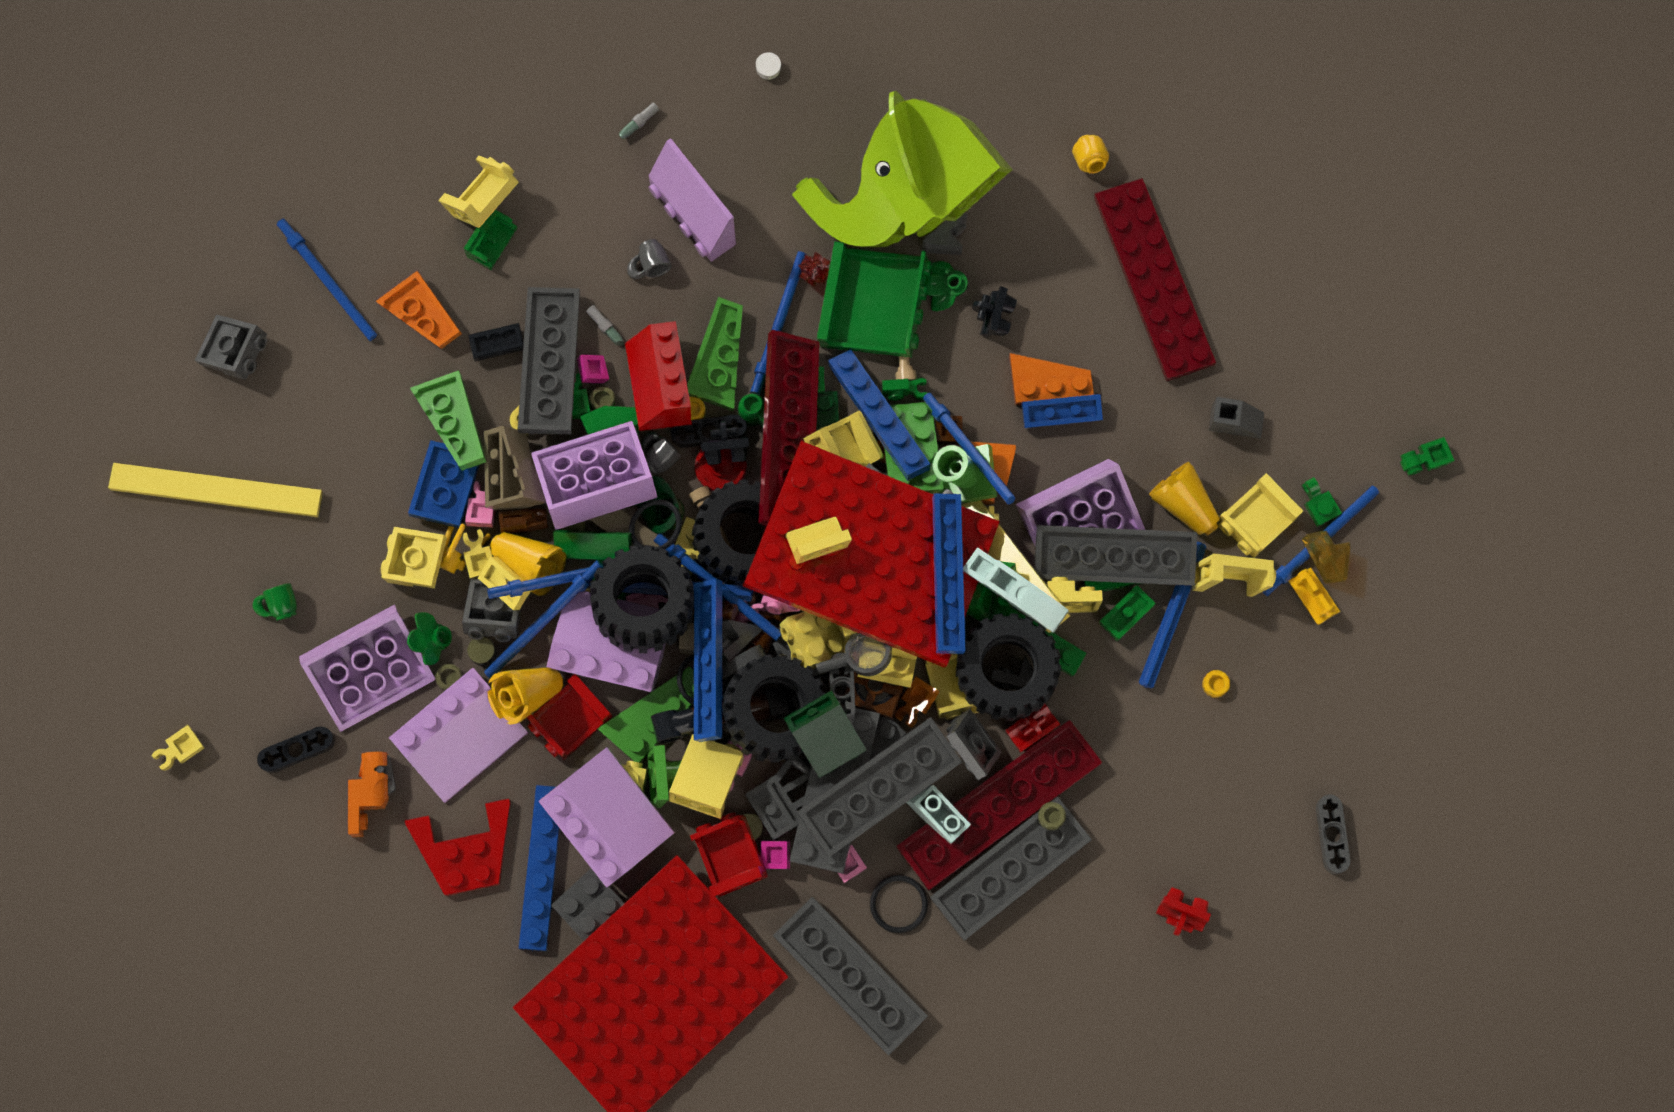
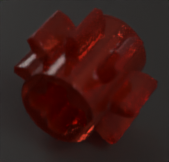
[798,252,830,286]

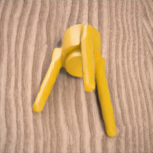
[440,524,491,574]

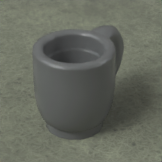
[627,239,672,279]
[642,432,682,475]

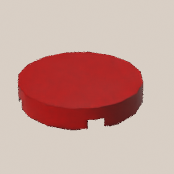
[695,449,747,492]

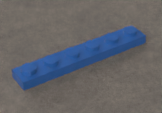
[828,350,930,481]
[932,493,965,654]
[694,578,722,742]
[519,785,560,952]

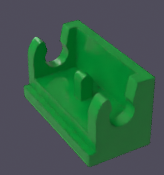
[463,209,517,270]

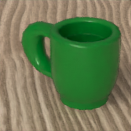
[738,394,765,428]
[252,583,297,621]

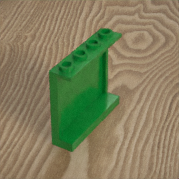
[817,241,932,358]

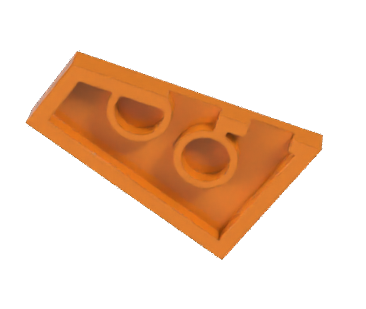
[376,271,462,349]
[1009,353,1094,406]

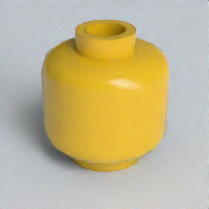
[1072,135,1109,174]

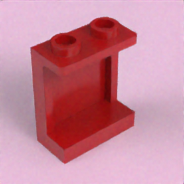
[527,674,612,760]
[690,812,768,897]

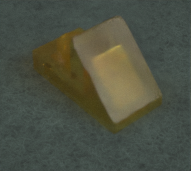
[1302,530,1350,584]

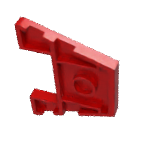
[405,799,511,896]

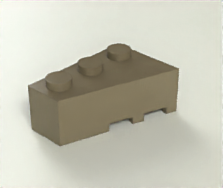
[484,426,546,511]

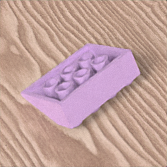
[648,138,736,262]
[531,421,658,530]
[1015,459,1145,545]
[546,591,666,692]
[299,604,435,732]
[389,668,528,803]
[539,747,675,887]

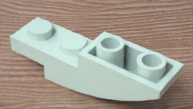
[963,547,1069,633]
[906,785,971,844]

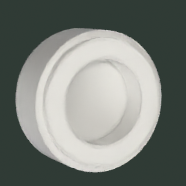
[756,52,781,80]

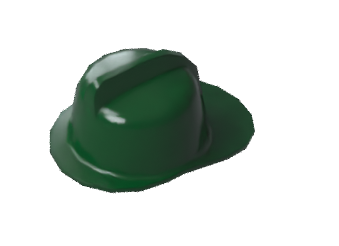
[636,476,685,534]

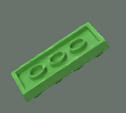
[884,402,944,494]

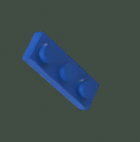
[1021,394,1103,428]

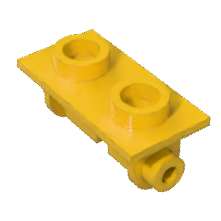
[1288,567,1340,625]

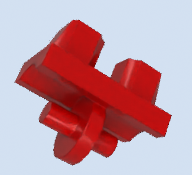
[1005,704,1060,753]
[1156,887,1211,936]

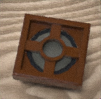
[843,651,904,720]

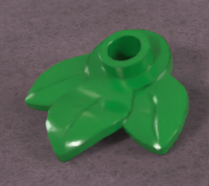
[925,261,968,312]
[407,612,452,665]

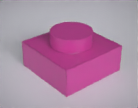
[577,354,609,384]
[761,841,790,869]

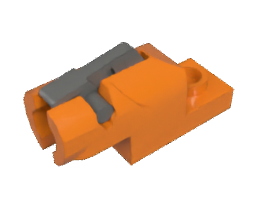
[348,752,396,837]

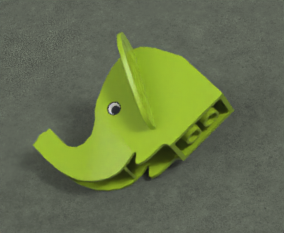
[792,91,1013,248]

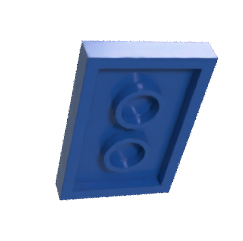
[408,440,479,528]

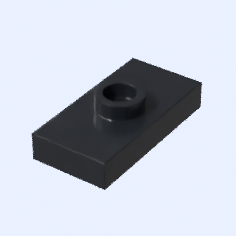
[468,323,524,362]

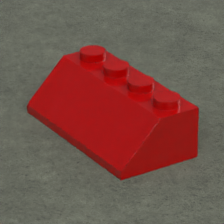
[625,321,692,431]

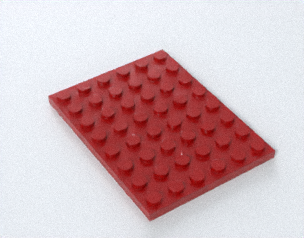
[743,441,1000,668]
[512,855,788,1112]

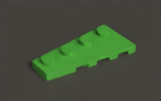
[687,297,743,411]
[410,370,487,471]
[598,667,694,763]

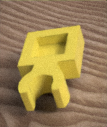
[463,529,492,579]
[152,725,205,771]

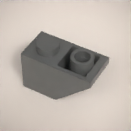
[1209,397,1264,439]

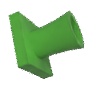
[933,444,997,504]
[647,745,682,808]

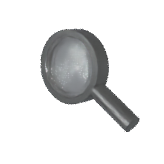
[816,632,892,676]

